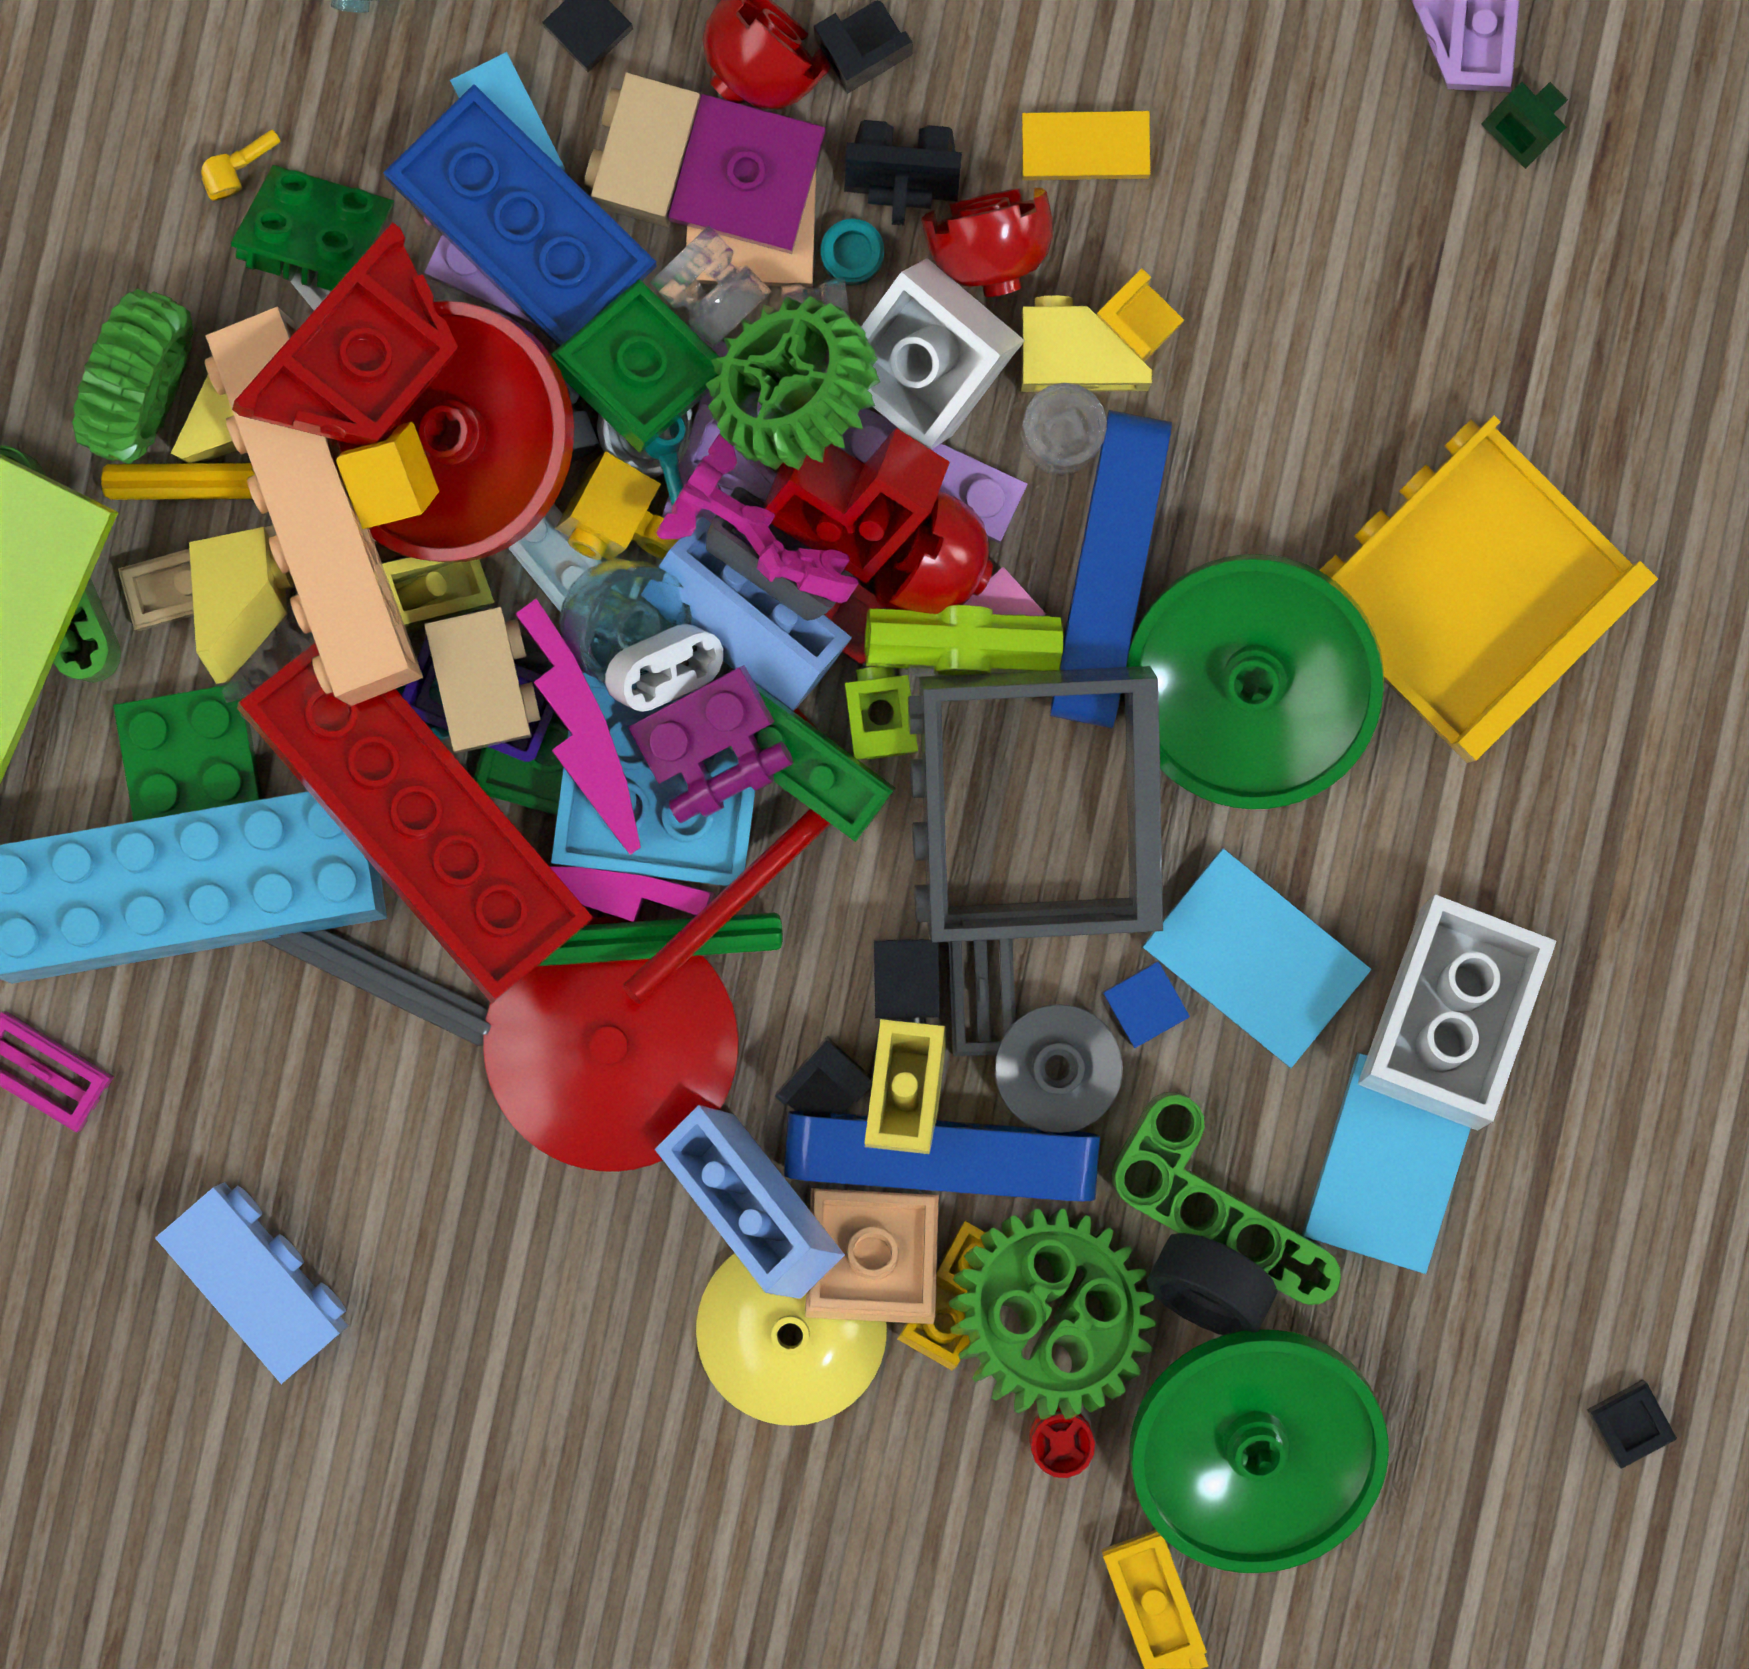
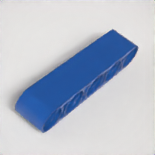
[1050,410,1172,728]
[783,1110,1101,1201]

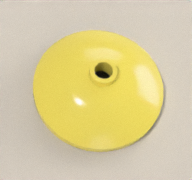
[696,1253,887,1426]

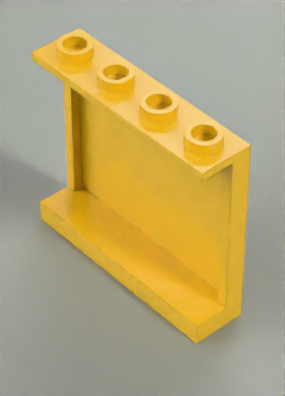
[1319,415,1658,763]

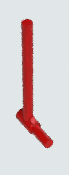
[622,708,830,1004]

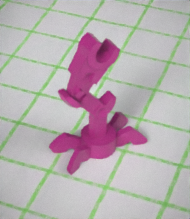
[656,434,859,603]

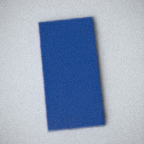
[383,84,657,348]

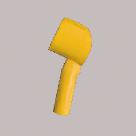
[201,129,281,201]

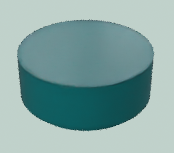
[821,219,884,285]

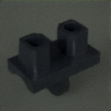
[844,120,962,226]

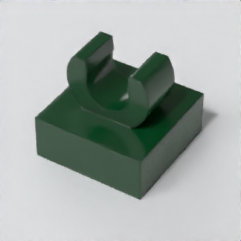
[1481,82,1568,169]

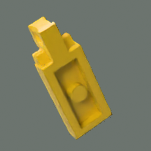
[1101,1529,1209,1669]

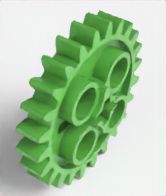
[949,1209,1156,1420]

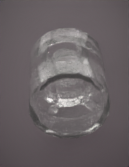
[650,225,771,348]
[1020,382,1107,476]

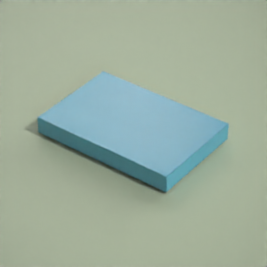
[1141,848,1372,1068]
[1301,1052,1471,1274]

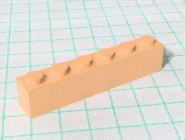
[205,306,423,706]

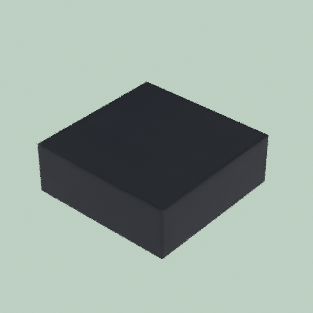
[542,0,633,72]
[1587,1380,1677,1469]

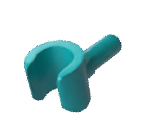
[644,417,686,506]

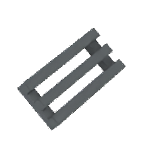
[948,939,1016,1056]

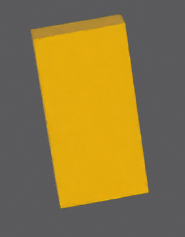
[1021,111,1150,180]

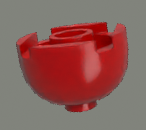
[702,0,831,109]
[921,188,1053,297]
[874,490,993,614]

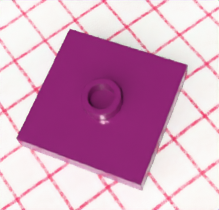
[668,94,826,254]

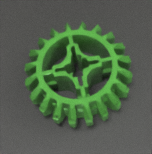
[72,289,194,464]
[706,296,880,470]

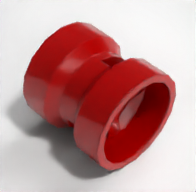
[1029,1405,1095,1478]

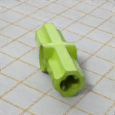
[864,605,1063,676]

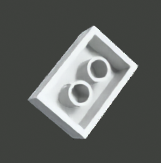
[1358,894,1556,1131]

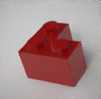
[763,428,950,583]

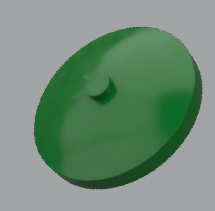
[1126,554,1384,809]
[1129,1329,1389,1573]

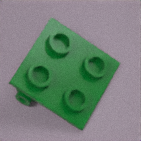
[231,165,394,291]

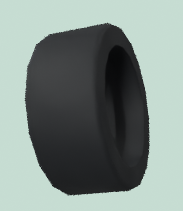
[1146,1233,1278,1336]

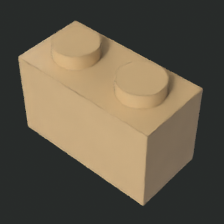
[584,73,701,228]
[424,607,541,754]

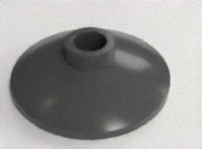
[995,1004,1123,1133]

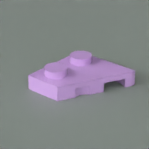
[1411,0,1520,92]

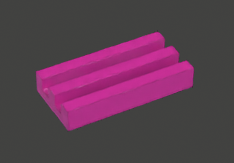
[0,1011,114,1133]

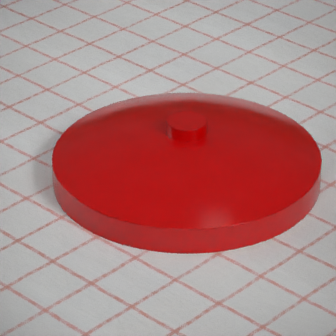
[337,301,574,563]
[483,916,739,1172]

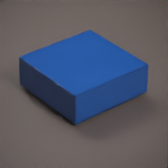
[1102,961,1190,1048]

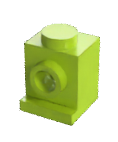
[845,667,918,761]

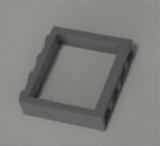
[908,666,1163,943]

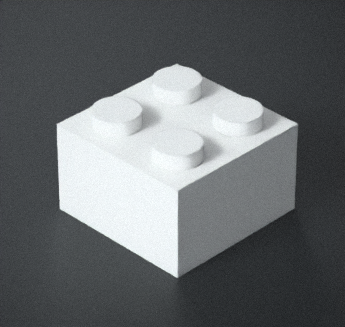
[861,258,1025,450]

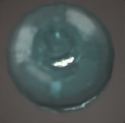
[559,558,692,690]

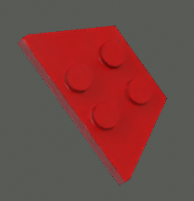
[232,222,458,446]

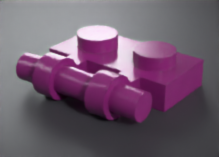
[628,665,793,823]

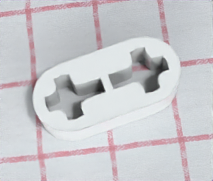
[605,623,723,712]

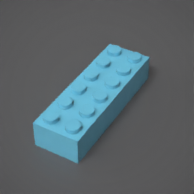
[0,792,387,984]

